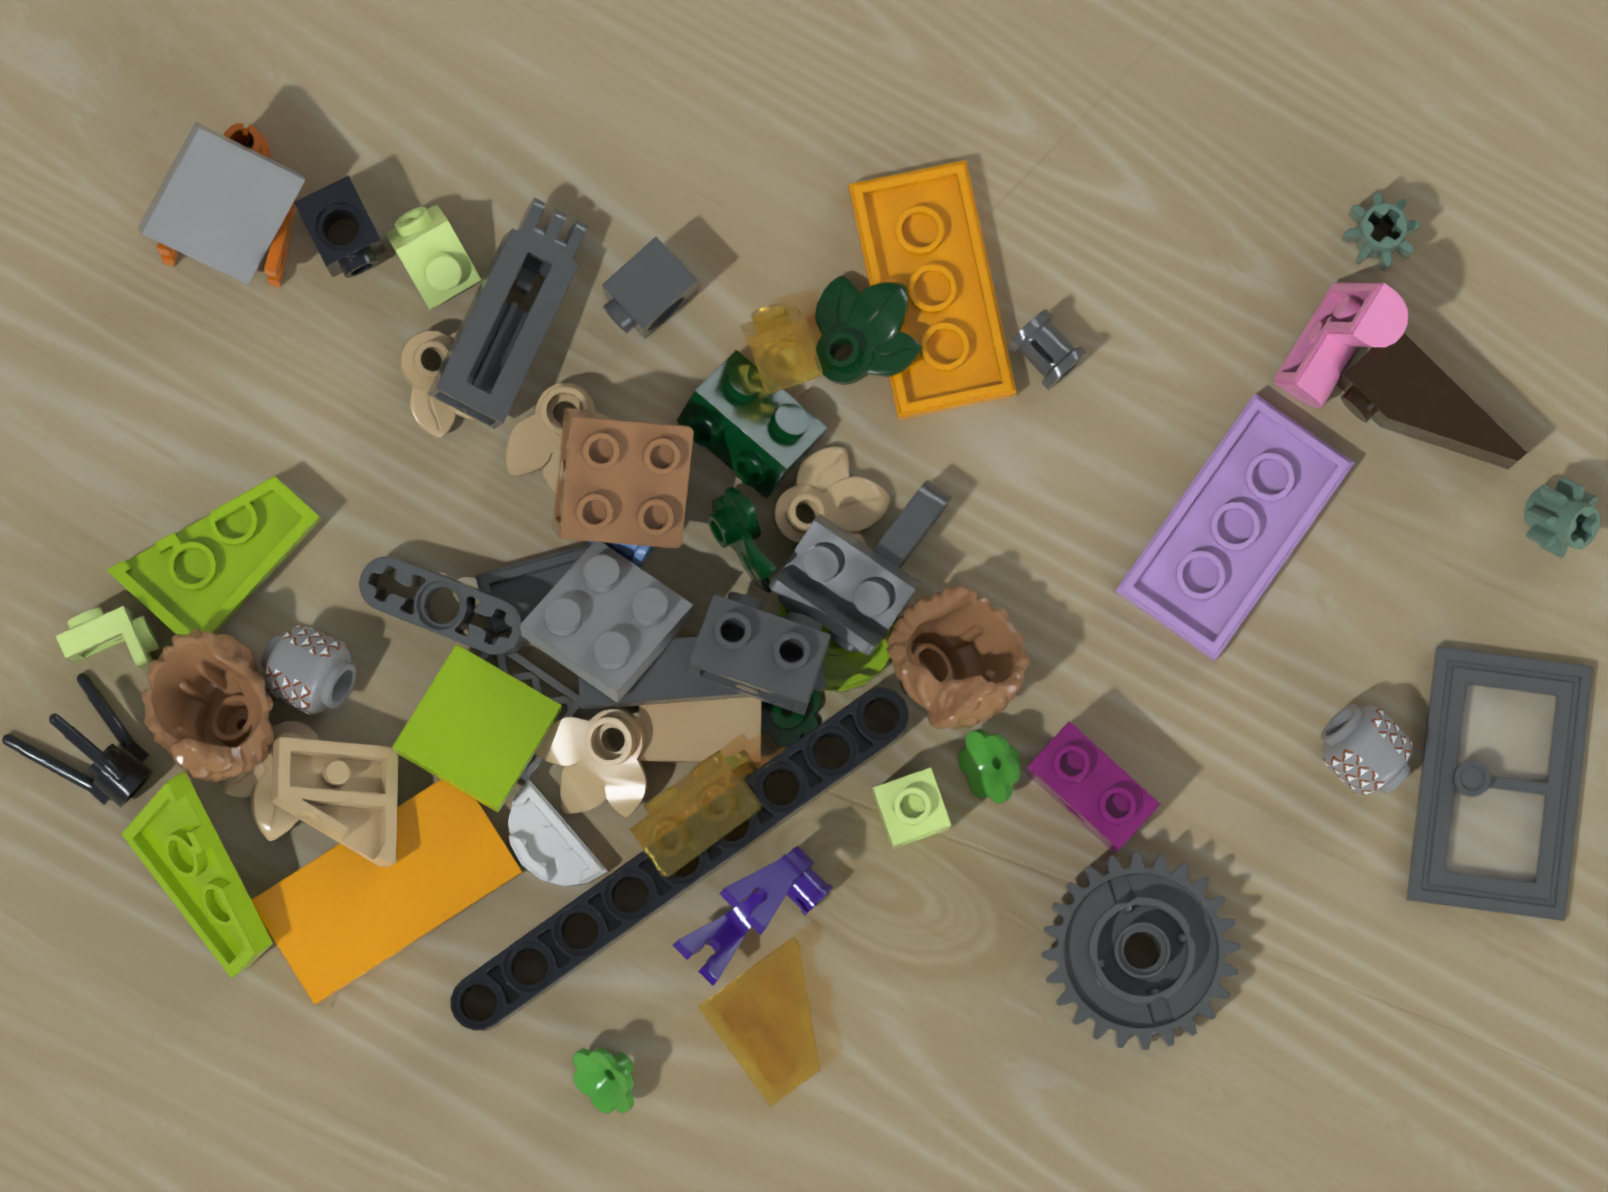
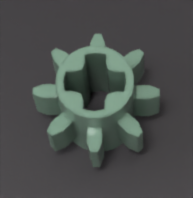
[1342,192,1421,271]
[1524,477,1600,558]

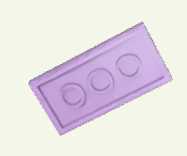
[1115,394,1354,662]

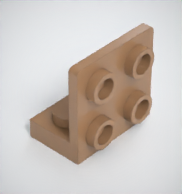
[552,408,694,548]

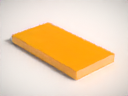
[848,160,1017,421]
[251,779,524,1005]

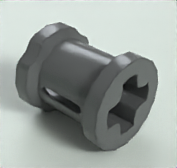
[1007,309,1088,390]

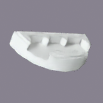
[508,779,609,887]

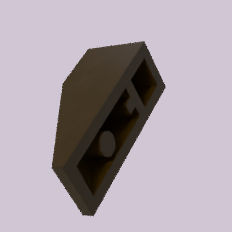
[1337,333,1527,470]

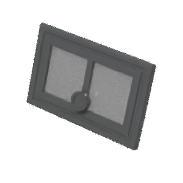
[1406,646,1593,921]

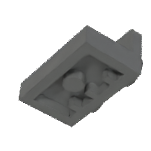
[769,514,921,655]

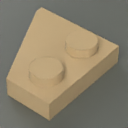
[271,737,398,868]

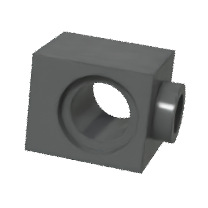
[602,236,698,339]

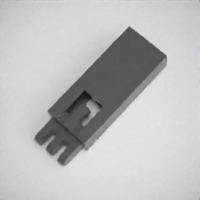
[428,197,588,429]

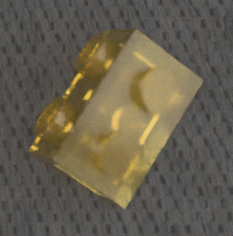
[630,749,761,877]

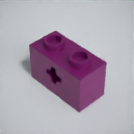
[1024,721,1161,853]

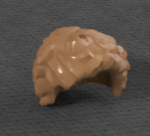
[886,585,1030,729]
[141,629,274,782]

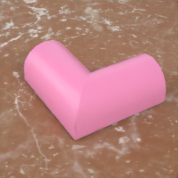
[1273,282,1408,409]

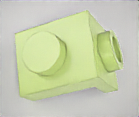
[386,205,482,310]
[56,606,159,672]

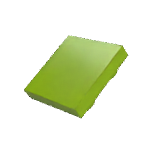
[392,644,562,813]

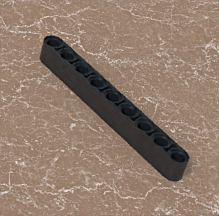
[450,688,909,1031]

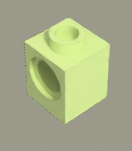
[872,767,952,850]

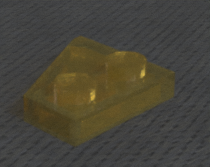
[698,937,820,1107]

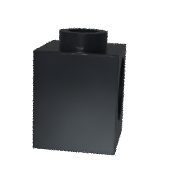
[294,175,386,278]

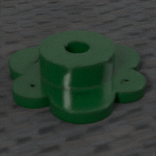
[761,692,821,748]

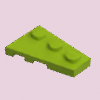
[106,476,322,635]
[121,771,273,979]

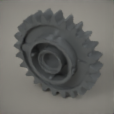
[1041,852,1240,1050]

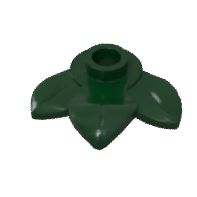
[815,275,922,385]
[708,487,777,593]

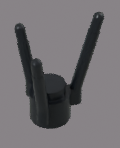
[2,673,153,808]

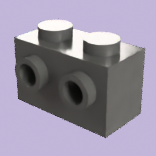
[688,592,831,715]

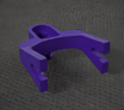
[672,845,833,986]

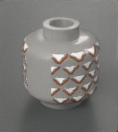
[261,625,356,715]
[1321,704,1413,795]

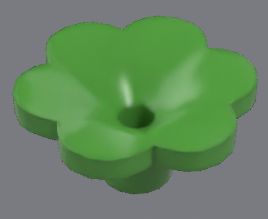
[958,729,1021,803]
[572,1047,634,1114]

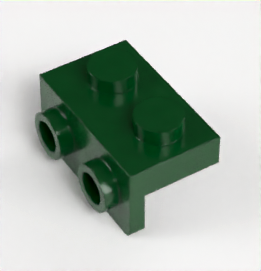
[677,350,828,498]

